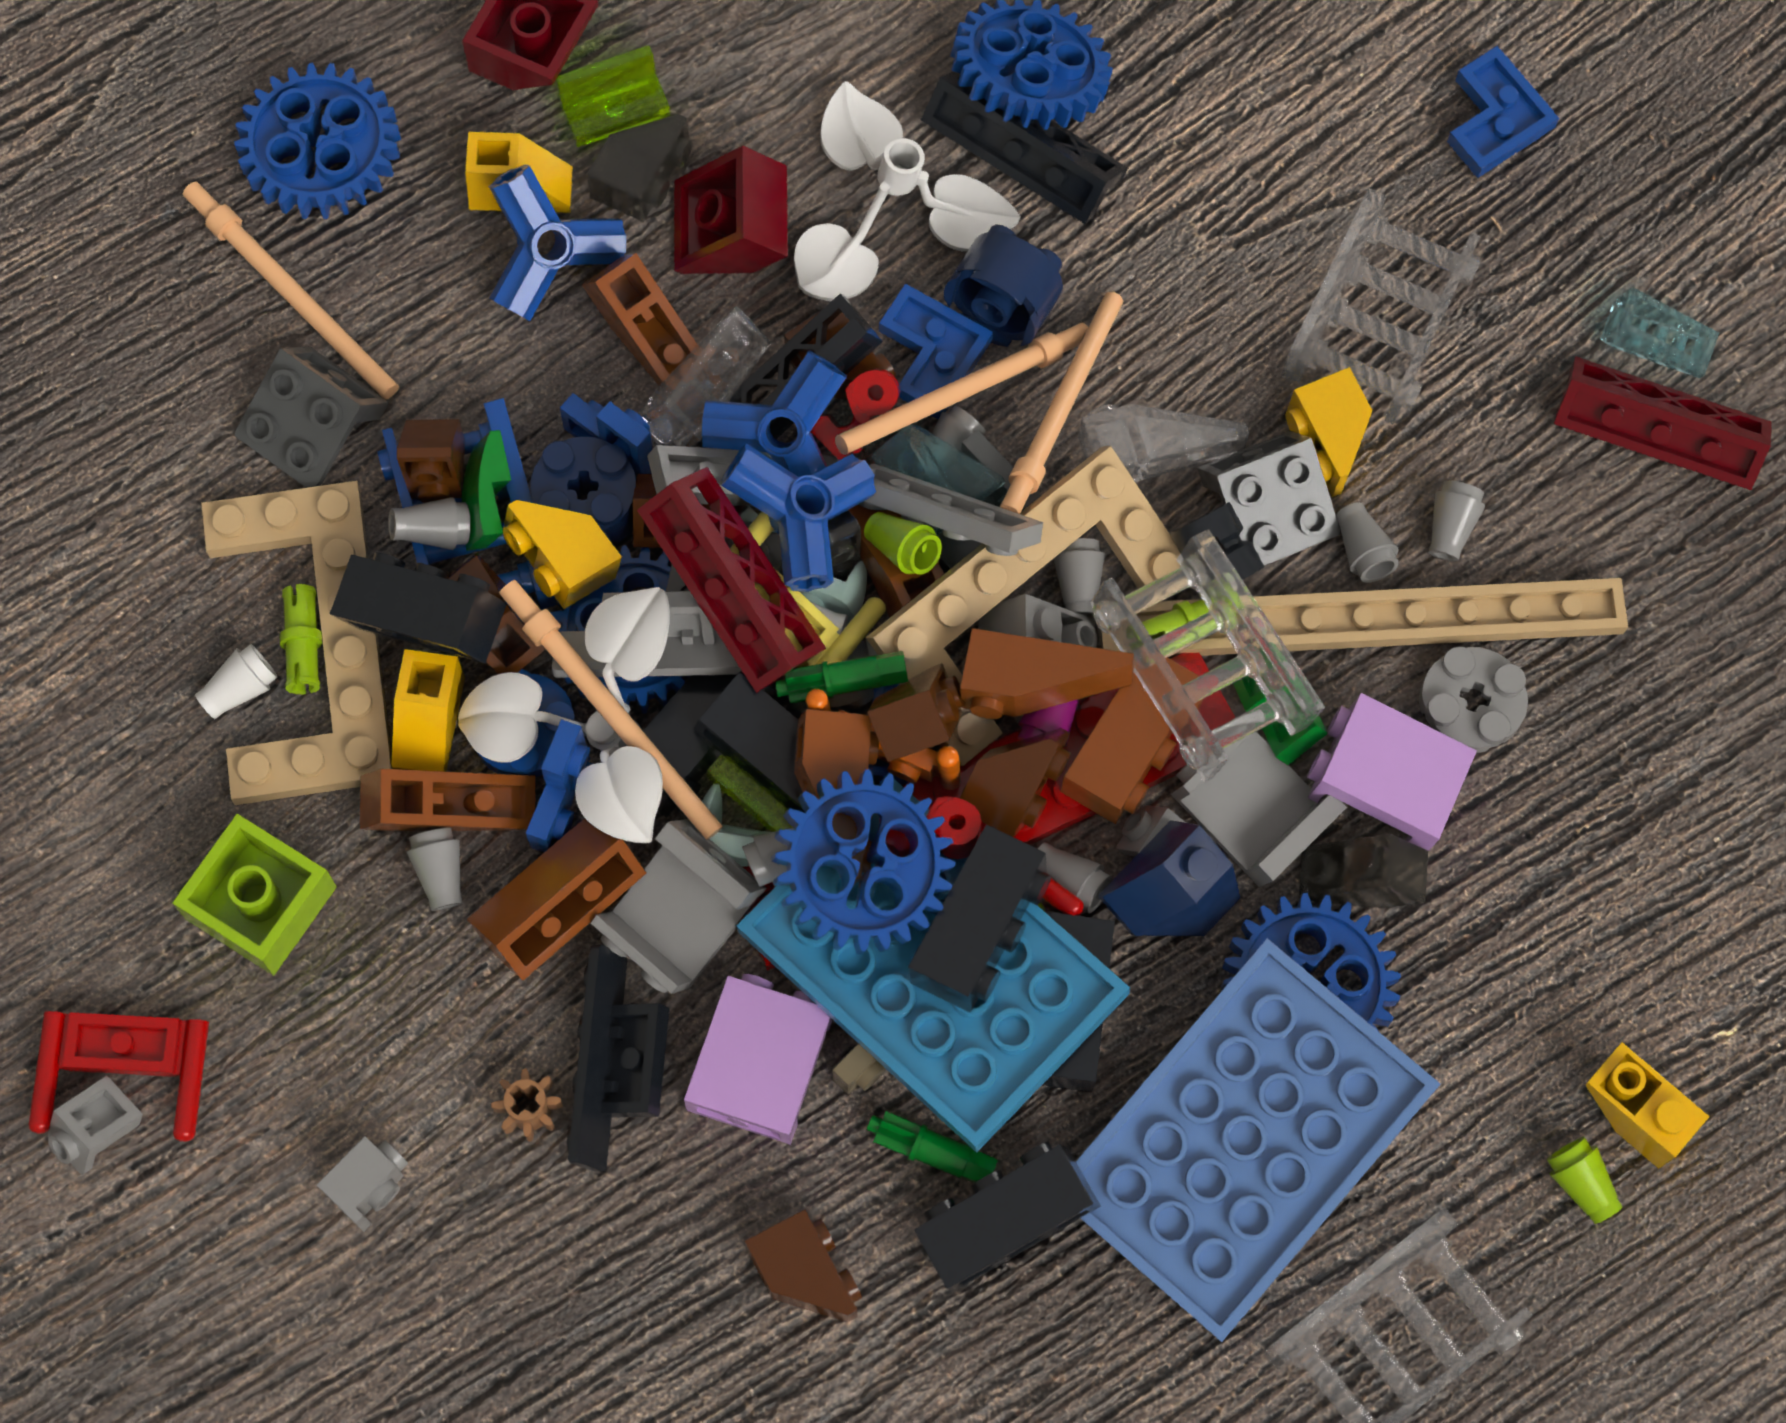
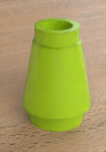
[864,512,942,575]
[1547,1137,1623,1224]

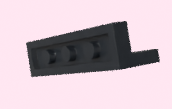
[921,71,1128,224]
[689,293,883,448]

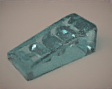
[1600,287,1719,378]

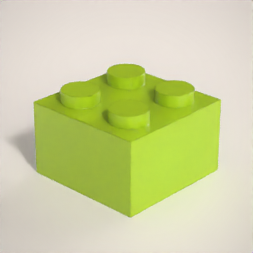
[172,814,337,976]

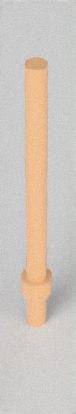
[183,182,399,400]
[1000,292,1123,514]
[835,322,1088,455]
[499,580,723,841]

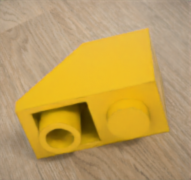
[465,132,573,213]
[1285,367,1373,497]
[503,500,622,609]
[391,649,465,772]
[1585,1042,1710,1169]

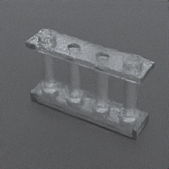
[1281,188,1482,425]
[1090,529,1325,782]
[1264,1207,1533,1423]

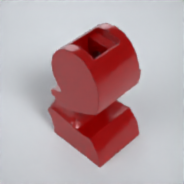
[811,368,900,460]
[885,797,982,860]

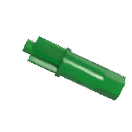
[775,651,908,704]
[866,1111,998,1183]

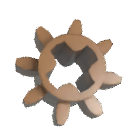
[491,1068,563,1142]

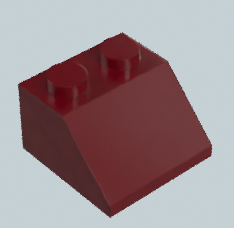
[462,0,599,90]
[674,145,788,274]

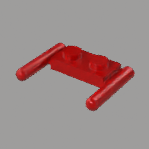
[28,1011,209,1142]

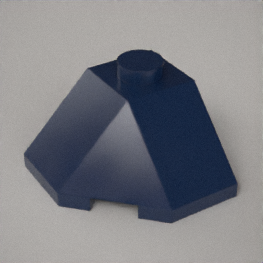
[1098,820,1240,936]

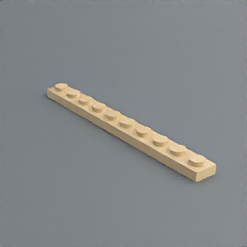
[1098,578,1628,659]

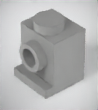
[317,1136,408,1232]

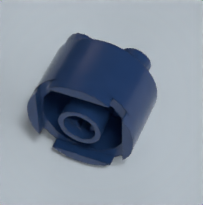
[944,224,1063,347]
[530,437,636,546]

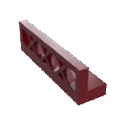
[1554,356,1772,490]
[637,467,826,693]

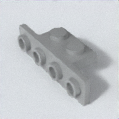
[552,591,742,678]

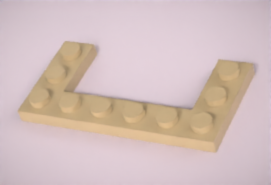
[866,446,1193,766]
[201,481,392,805]

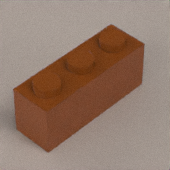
[1060,645,1204,825]
[467,818,646,981]

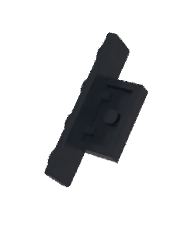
[567,945,670,1172]

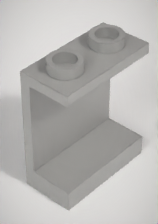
[1170,714,1347,888]
[591,819,767,994]

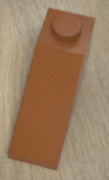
[582,253,722,411]
[960,628,1134,719]
[360,769,535,831]

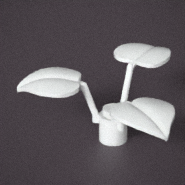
[793,81,1020,301]
[458,587,670,843]

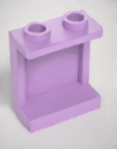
[1307,693,1477,857]
[684,974,833,1145]

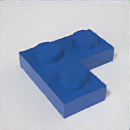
[1447,46,1559,178]
[879,283,993,419]
[560,393,653,479]
[526,719,594,852]

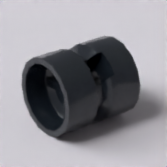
[1170,502,1265,598]

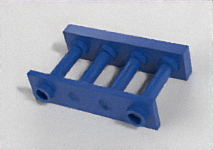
[377,398,556,609]

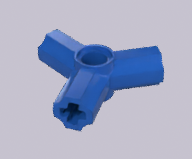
[488,164,626,321]
[701,350,847,510]
[721,444,876,592]

